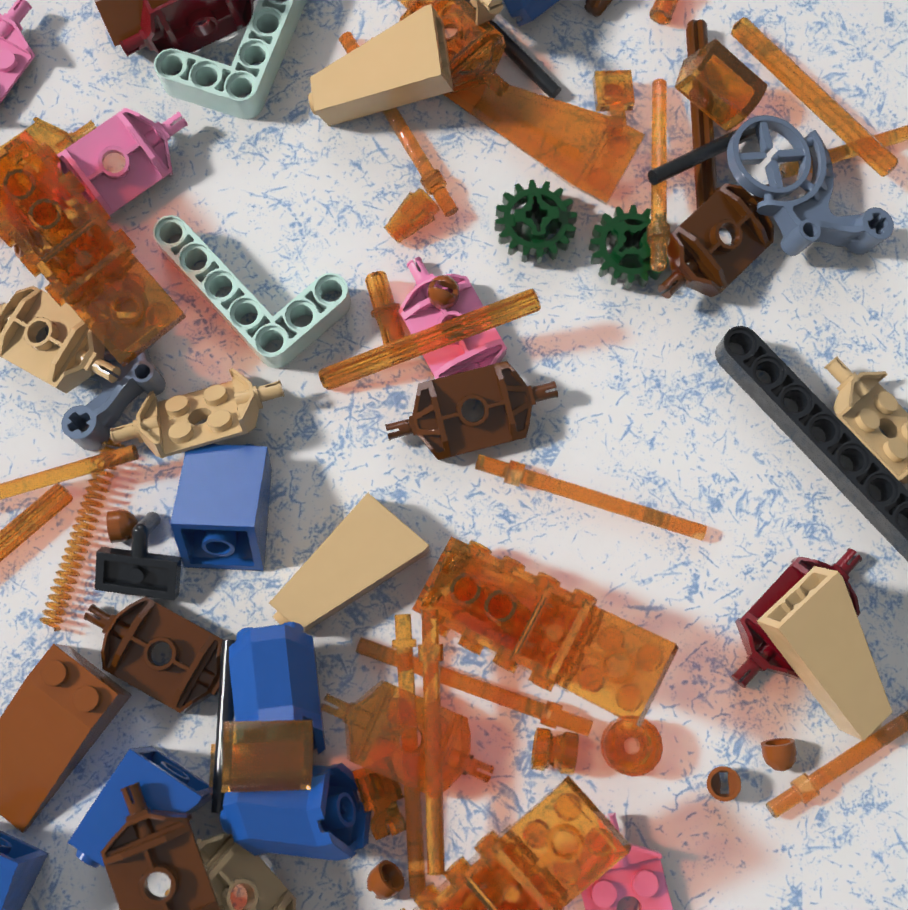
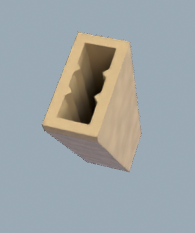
[308,4,453,126]
[269,493,430,633]
[757,566,893,741]

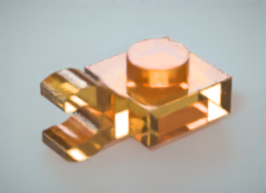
[592,70,635,139]
[352,757,406,840]

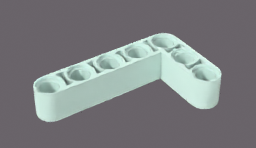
[154,0,307,119]
[153,215,351,368]

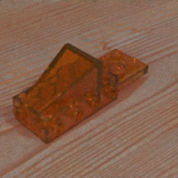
[0,131,186,367]
[412,537,679,728]
[400,775,631,910]

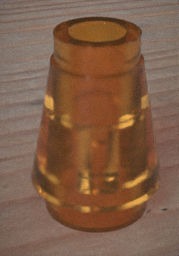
[384,188,440,244]

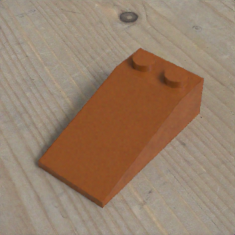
[0,644,131,833]

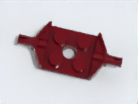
[119,0,255,57]
[731,548,862,688]

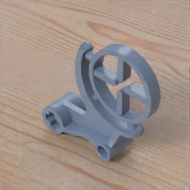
[727,115,894,256]
[45,268,166,451]

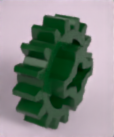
[494,180,577,264]
[588,205,672,289]

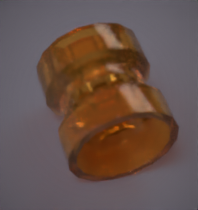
[531,727,579,775]

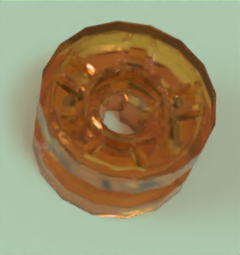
[600,716,663,777]

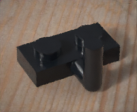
[95,512,182,601]

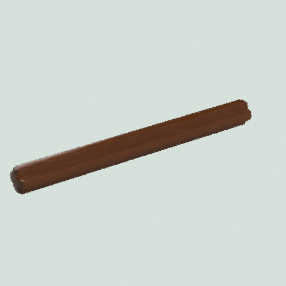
[686,19,717,209]

